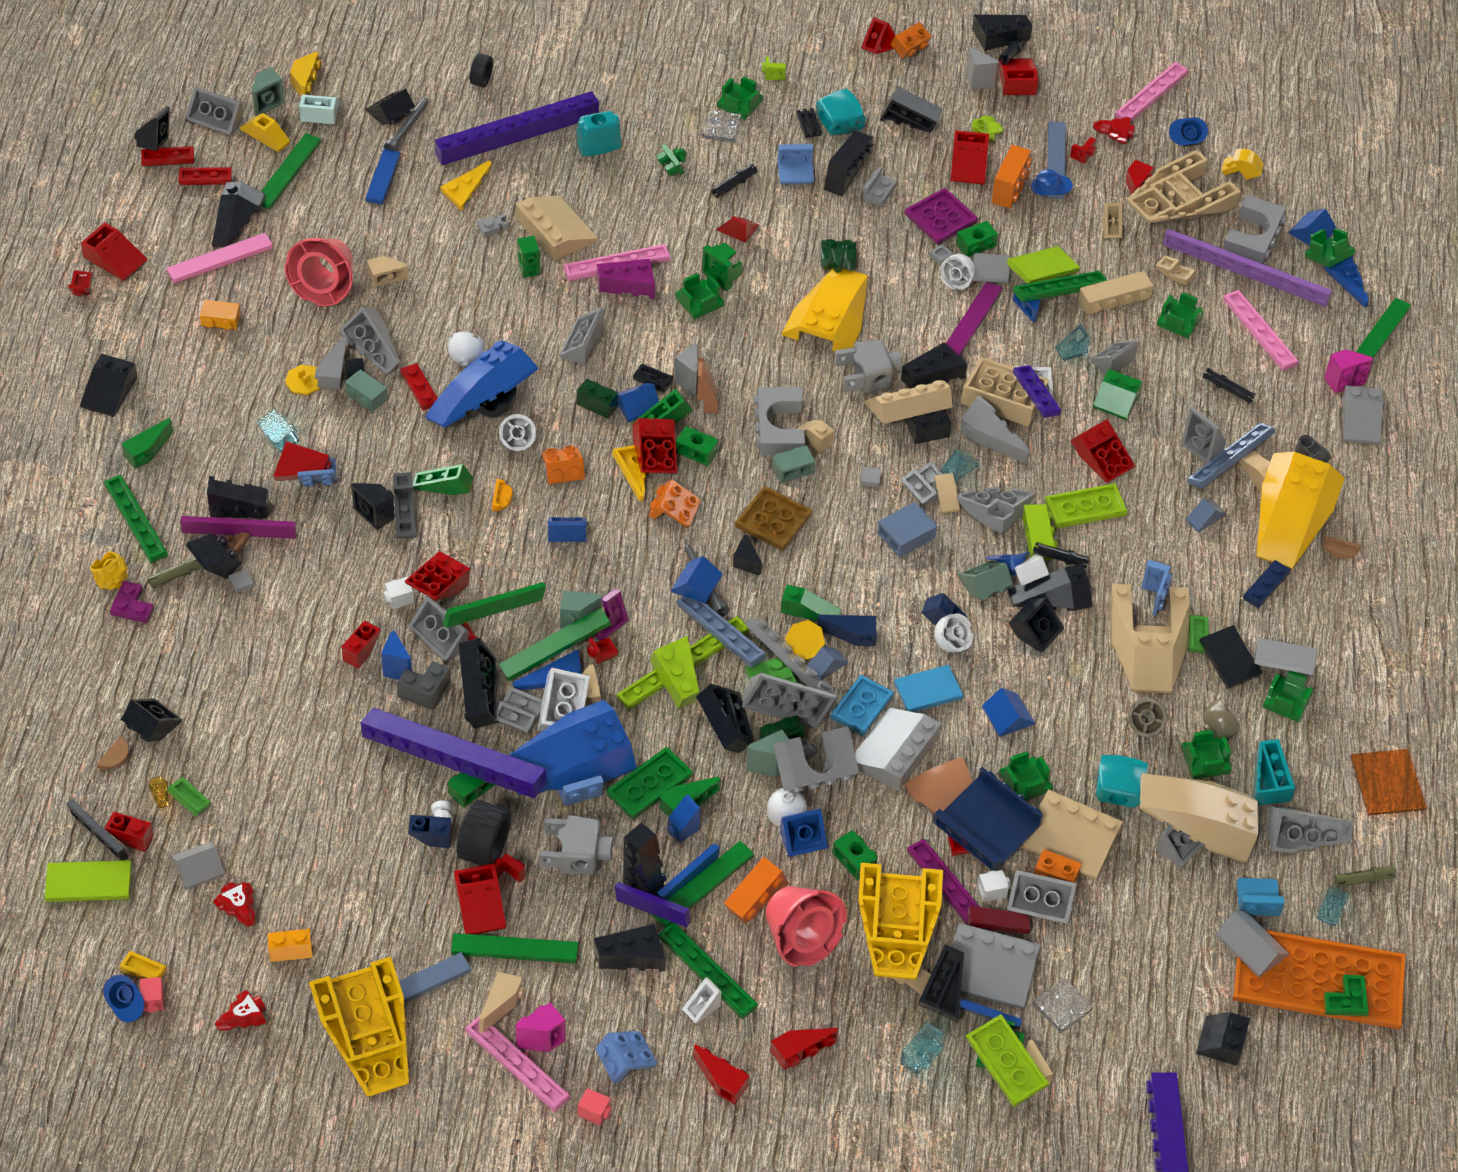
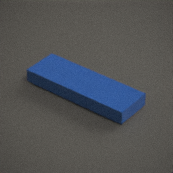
[959,999,1022,1029]

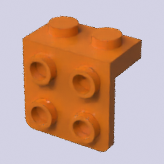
[541,445,585,484]
[648,479,701,527]

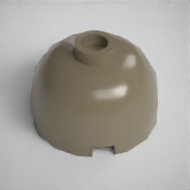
[1127,698,1168,737]
[1203,699,1241,739]

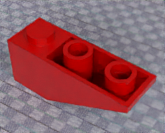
[770,1028,838,1070]
[693,1044,749,1105]

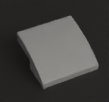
[900,462,942,505]
[496,687,543,734]

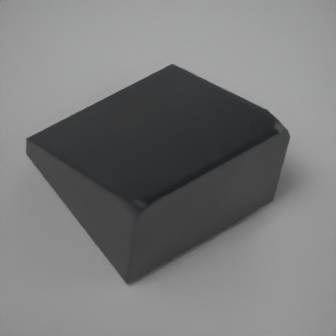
[345,358,365,380]

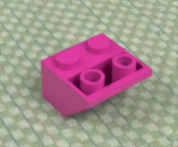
[1324,349,1373,393]
[515,1002,566,1052]

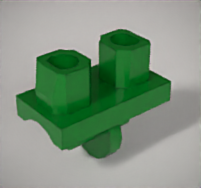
[656,144,687,176]

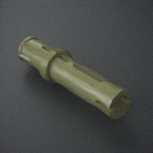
[147,557,202,588]
[1333,865,1397,888]

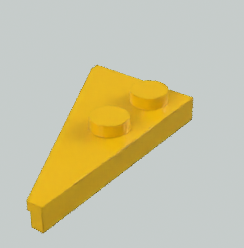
[441,160,492,210]
[612,445,645,501]

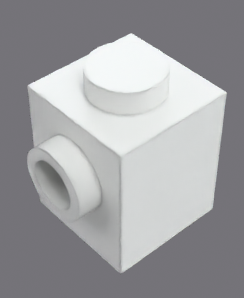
[383,577,414,609]
[977,870,1011,903]

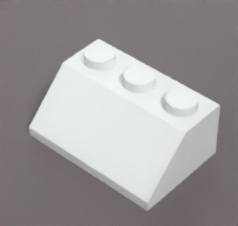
[537,668,590,731]

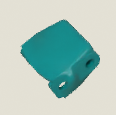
[815,88,866,135]
[576,111,621,156]
[1095,755,1148,808]

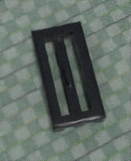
[796,108,822,138]
[633,363,674,393]

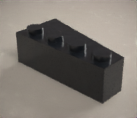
[459,638,496,729]

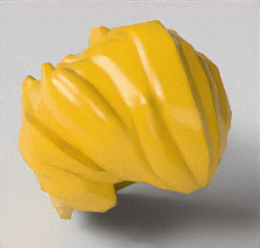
[90,551,129,590]

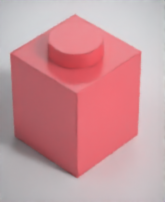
[140,977,164,1013]
[578,1088,612,1126]

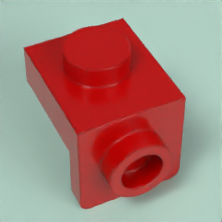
[1070,137,1097,164]
[68,270,93,296]
[587,637,618,664]
[494,853,525,883]

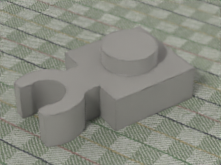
[477,214,510,237]

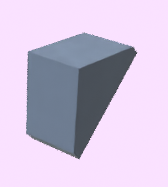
[1186,498,1227,532]
[807,647,848,680]

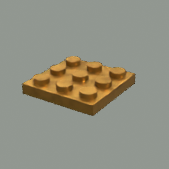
[734,485,812,551]

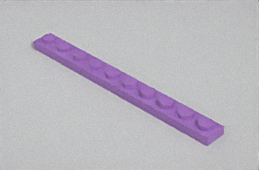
[1163,229,1332,307]

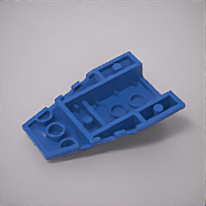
[425,340,539,428]
[509,700,637,796]

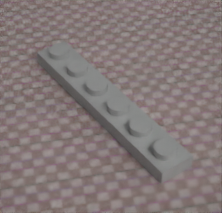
[745,618,835,694]

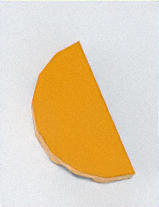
[492,479,513,511]

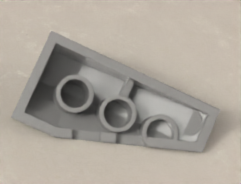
[339,306,401,374]
[960,396,1030,464]
[1267,806,1354,853]

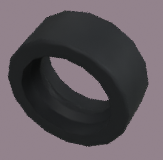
[469,53,494,88]

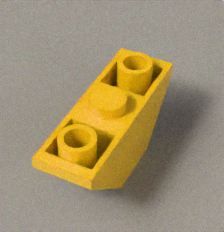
[290,52,322,97]
[240,113,290,153]

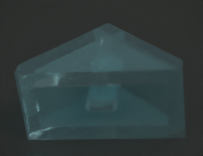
[1055,324,1091,361]
[940,449,980,481]
[1316,886,1350,926]

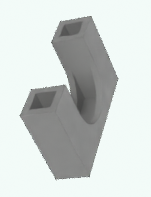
[1223,195,1287,264]
[754,387,805,455]
[773,726,859,793]

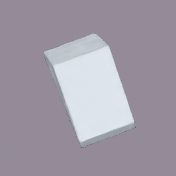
[1015,554,1049,585]
[682,978,721,1024]

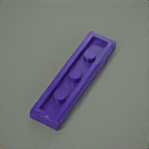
[1013,365,1061,418]
[614,882,691,928]

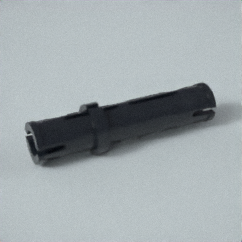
[999,37,1025,64]
[711,164,758,198]
[1203,368,1256,404]
[1033,542,1089,568]

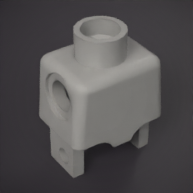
[834,340,902,394]
[539,815,613,875]

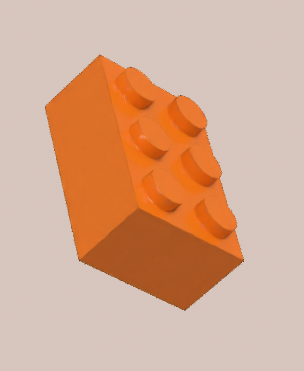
[991,144,1032,209]

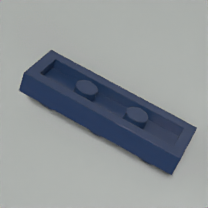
[1243,560,1291,609]

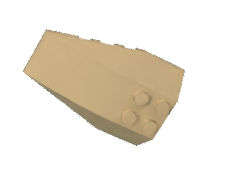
[1140,774,1258,863]

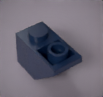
[921,593,967,625]
[408,815,452,848]

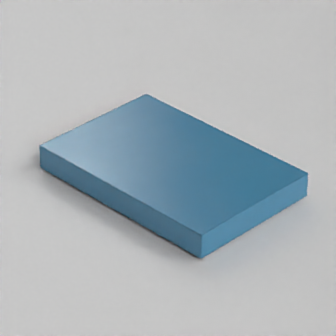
[894,665,963,712]
[830,675,894,736]

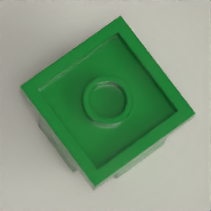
[717,76,763,120]
[1305,228,1355,268]
[702,243,743,291]
[675,273,724,320]
[1156,292,1204,339]
[1262,671,1314,722]
[1181,730,1232,779]
[999,751,1053,801]

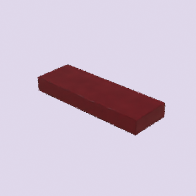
[967,906,1030,935]

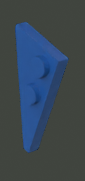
[1324,255,1369,308]
[513,650,581,690]

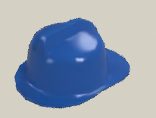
[1169,117,1208,145]
[1031,169,1073,196]
[985,552,1030,576]
[103,975,144,1022]

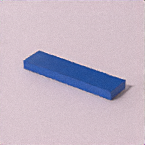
[365,149,400,205]
[657,843,720,900]

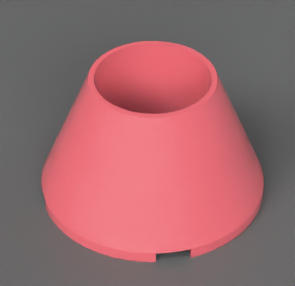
[285,238,353,306]
[766,886,847,967]

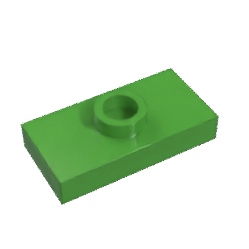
[1188,615,1209,654]
[167,777,211,817]

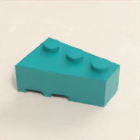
[1253,739,1295,806]

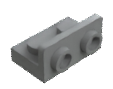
[862,167,897,207]

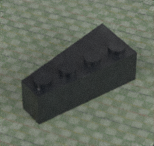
[824,131,874,197]
[623,822,667,896]

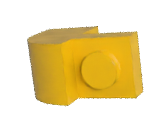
[1221,149,1264,180]

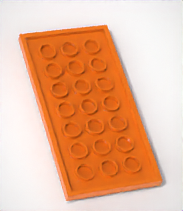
[1232,930,1406,1030]

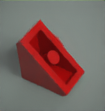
[861,17,896,54]
[715,216,759,243]

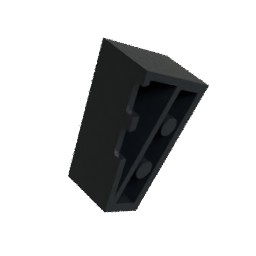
[972,14,1032,51]
[880,86,942,133]
[901,342,967,389]
[207,475,269,519]
[696,684,754,753]
[594,924,666,972]
[918,944,964,1023]

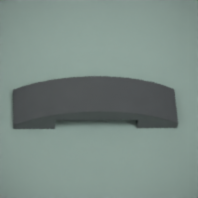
[393,472,416,539]

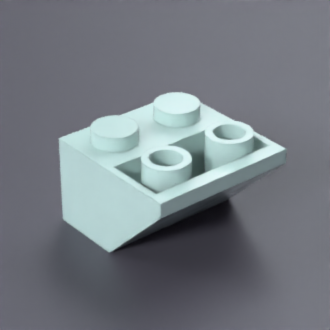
[299,95,340,124]

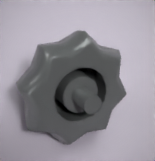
[801,738,818,760]

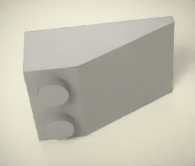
[1341,386,1383,444]
[1181,407,1226,464]

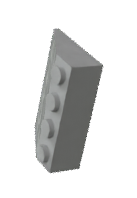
[742,673,836,729]
[855,707,941,791]
[953,923,1040,1009]

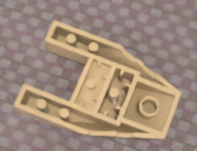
[1127,150,1241,223]
[1109,584,1190,694]

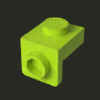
[762,56,786,80]

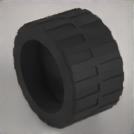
[456,800,512,866]

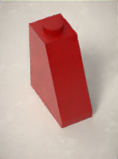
[273,441,332,481]

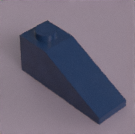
[817,614,876,647]

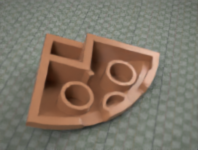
[697,357,718,413]
[905,757,973,814]

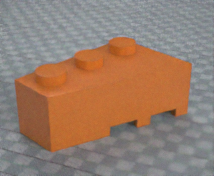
[724,857,789,924]

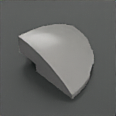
[957,487,1035,533]

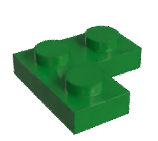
[1323,975,1369,1016]

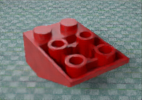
[998,58,1038,95]
[950,130,989,185]
[81,222,147,281]
[632,418,677,474]
[1071,419,1135,483]
[405,551,471,601]
[454,864,507,935]

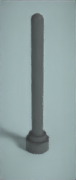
[383,97,428,151]
[685,545,729,617]

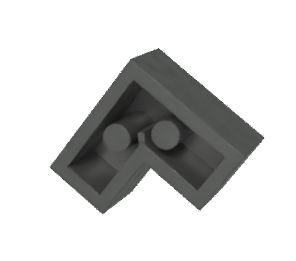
[397,661,451,710]

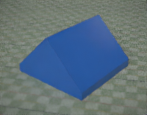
[1289,209,1336,245]
[618,383,659,422]
[548,517,586,542]
[671,556,723,603]
[381,630,412,680]
[982,688,1035,737]
[780,808,828,857]

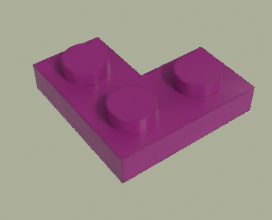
[109,581,154,623]
[594,588,629,641]

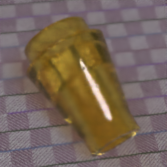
[148,776,169,808]

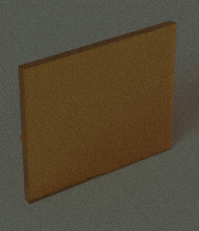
[1350,749,1427,816]

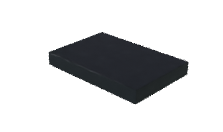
[1199,625,1262,689]

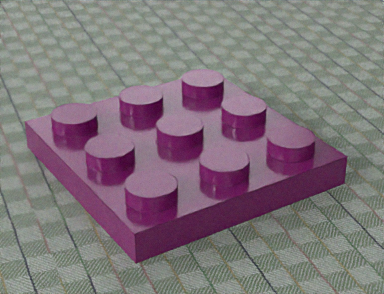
[904,188,978,245]

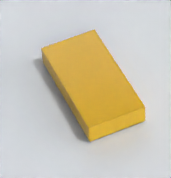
[119,951,167,979]

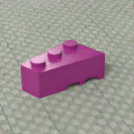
[597,259,655,299]

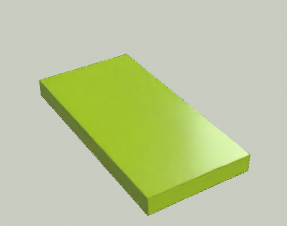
[1007,246,1080,284]
[1044,483,1128,529]
[44,860,132,902]
[965,1014,1050,1108]

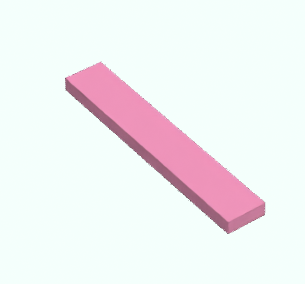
[1115,62,1189,122]
[166,233,273,284]
[563,244,670,281]
[1223,290,1298,371]
[465,1016,570,1112]

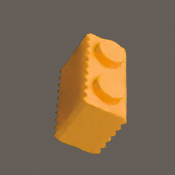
[200,300,241,330]
[267,928,313,962]

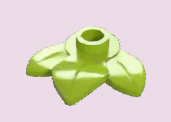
[971,115,1004,141]

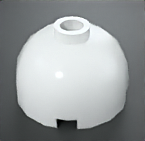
[940,254,976,290]
[448,332,485,366]
[499,414,536,451]
[934,613,973,653]
[767,788,807,827]

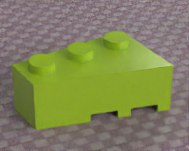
[650,636,699,709]

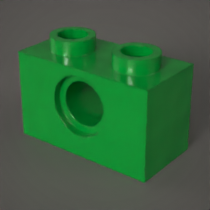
[956,221,998,257]
[517,235,540,278]
[675,426,719,466]
[832,830,878,881]

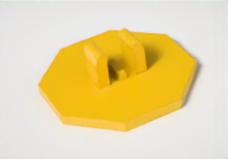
[285,365,321,396]
[785,620,826,660]

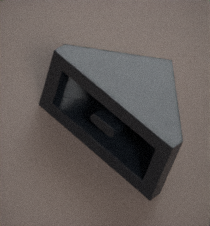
[733,535,762,575]

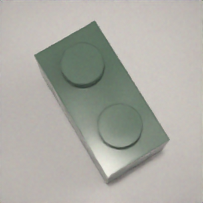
[345,369,388,412]
[772,445,815,483]

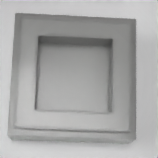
[929,244,954,266]
[860,467,881,487]
[228,569,254,593]

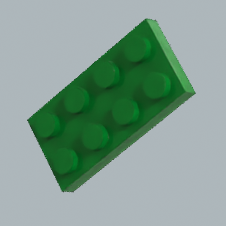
[606,747,693,820]

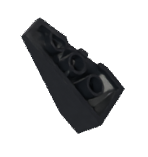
[212,182,265,247]
[1007,564,1092,611]

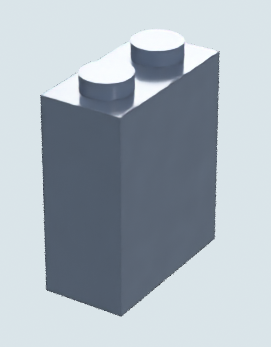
[877,502,937,557]

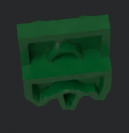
[820,239,856,272]

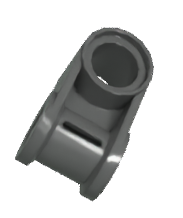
[1295,435,1331,462]

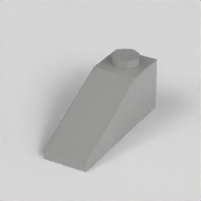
[315,337,347,390]

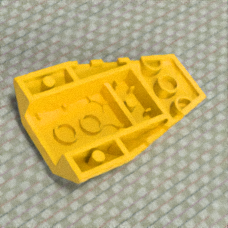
[782,268,868,352]
[1256,452,1345,570]
[858,863,943,980]
[309,956,409,1097]

